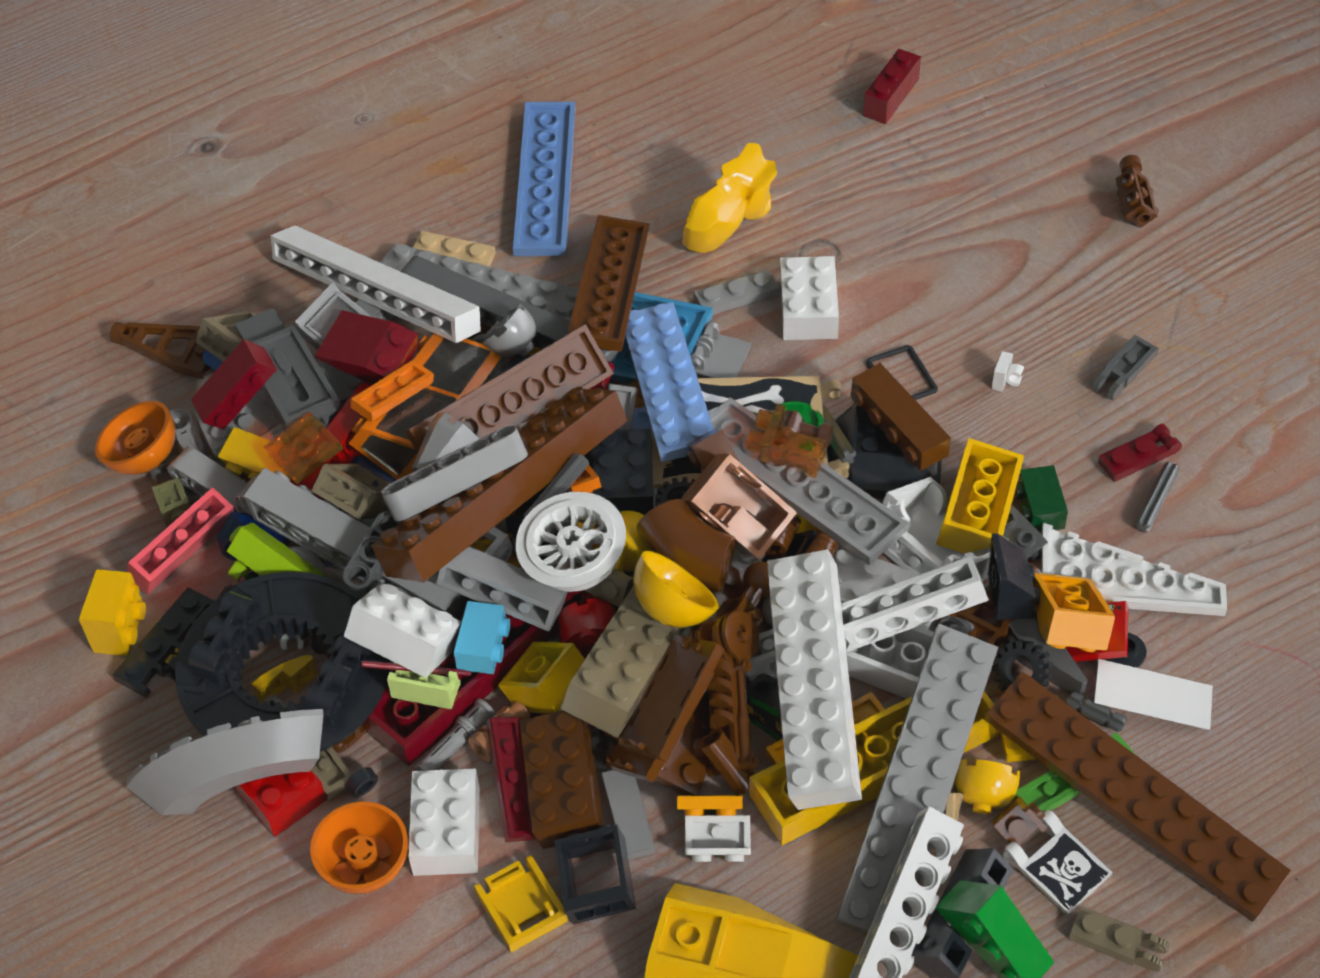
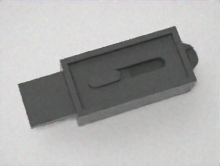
[235,308,341,444]

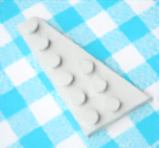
[1041,523,1227,616]

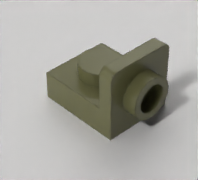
[151,477,190,527]

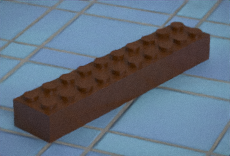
[371,387,628,583]

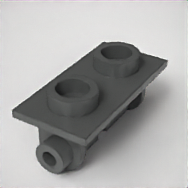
[1003,504,1048,561]

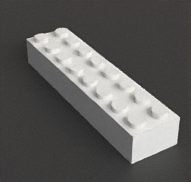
[767,549,862,810]

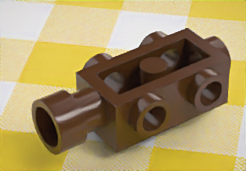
[1115,155,1159,228]

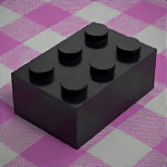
[593,429,654,515]

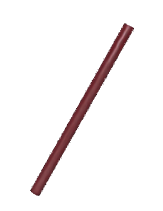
[361,661,471,676]

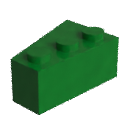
[936,880,1055,978]

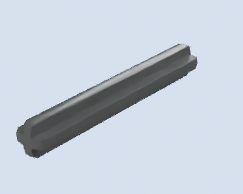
[822,405,857,464]

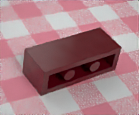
[863,48,921,124]
[191,339,277,430]

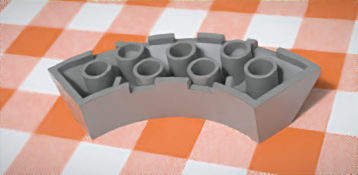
[126,709,323,815]

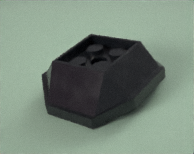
[827,404,942,498]

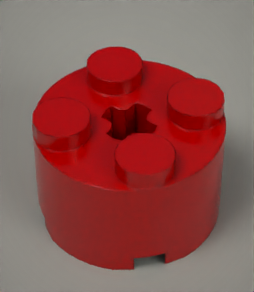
[557,599,616,659]

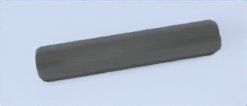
[523,453,589,519]
[1135,462,1179,533]

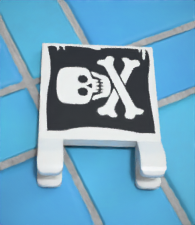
[1003,810,1113,916]

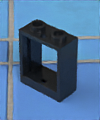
[554,824,637,925]

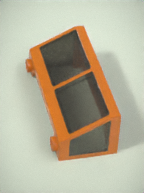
[349,333,502,480]

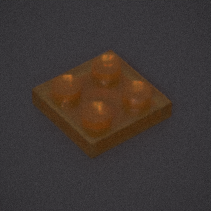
[263,412,344,485]

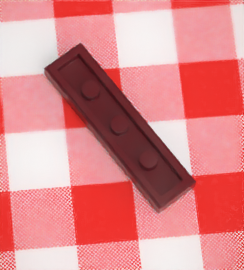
[486,716,536,842]

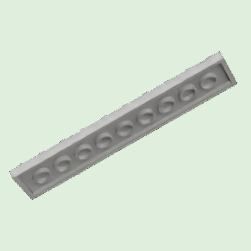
[835,624,998,945]

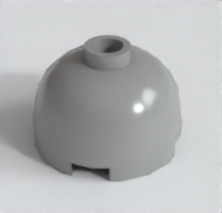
[481,303,536,359]

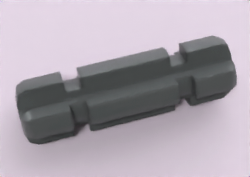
[1066,692,1127,732]

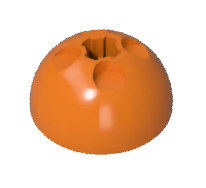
[95,401,175,475]
[310,801,408,894]

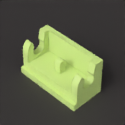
[387,662,461,709]

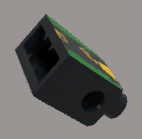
[746,673,783,741]

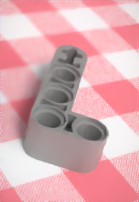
[167,446,261,526]

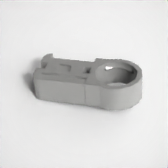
[170,408,206,456]

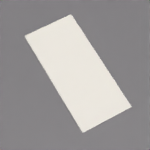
[1094,659,1213,730]

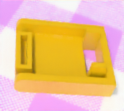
[473,855,569,952]

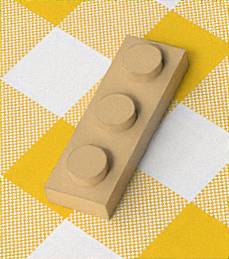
[412,231,496,267]

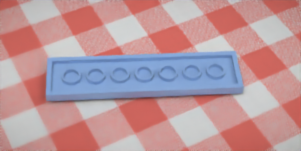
[625,302,713,462]

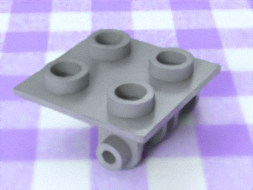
[690,321,752,378]

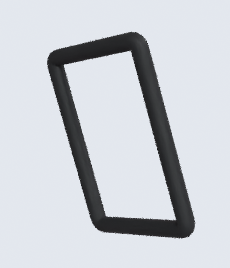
[866,345,938,400]

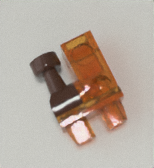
[747,404,833,478]

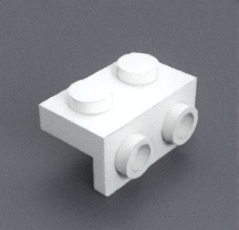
[685,815,751,862]

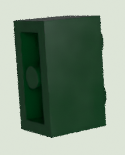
[1014,465,1068,532]

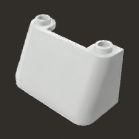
[882,477,1012,582]

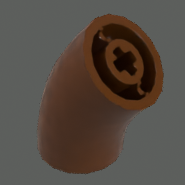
[636,499,735,593]

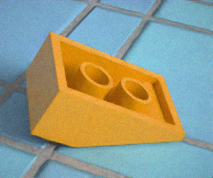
[1033,573,1115,652]

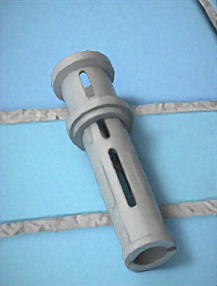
[414,698,496,771]

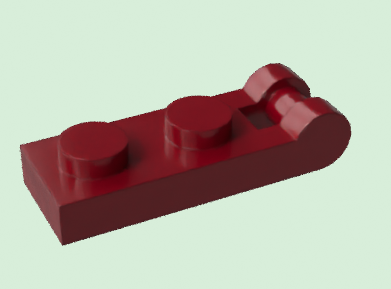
[1098,423,1182,482]

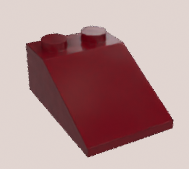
[315,310,418,385]

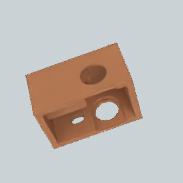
[681,454,797,560]

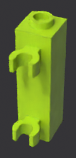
[227,523,330,581]

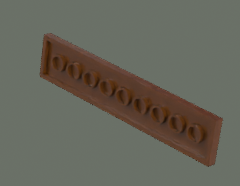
[984,671,1291,922]

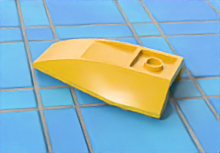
[644,883,858,978]

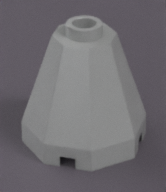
[412,412,479,471]

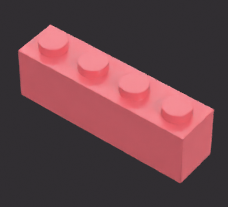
[127,487,234,596]

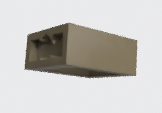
[196,311,255,362]
[312,464,390,519]

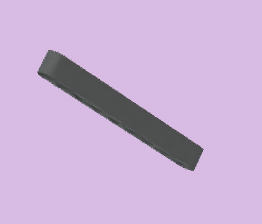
[400,256,619,362]

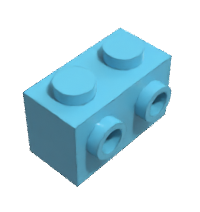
[454,601,510,674]

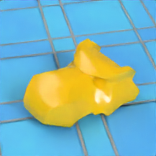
[682,143,777,253]

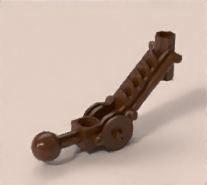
[689,561,770,795]

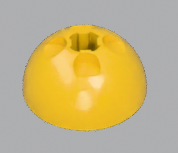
[634,551,719,628]

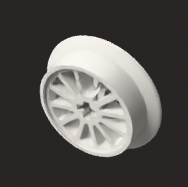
[516,492,626,592]

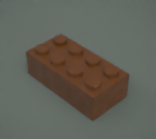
[519,710,604,849]

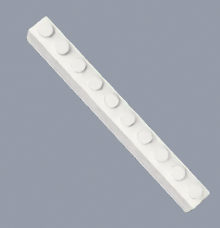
[270,226,480,343]

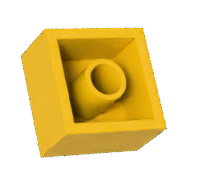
[79,569,146,656]
[498,642,585,714]

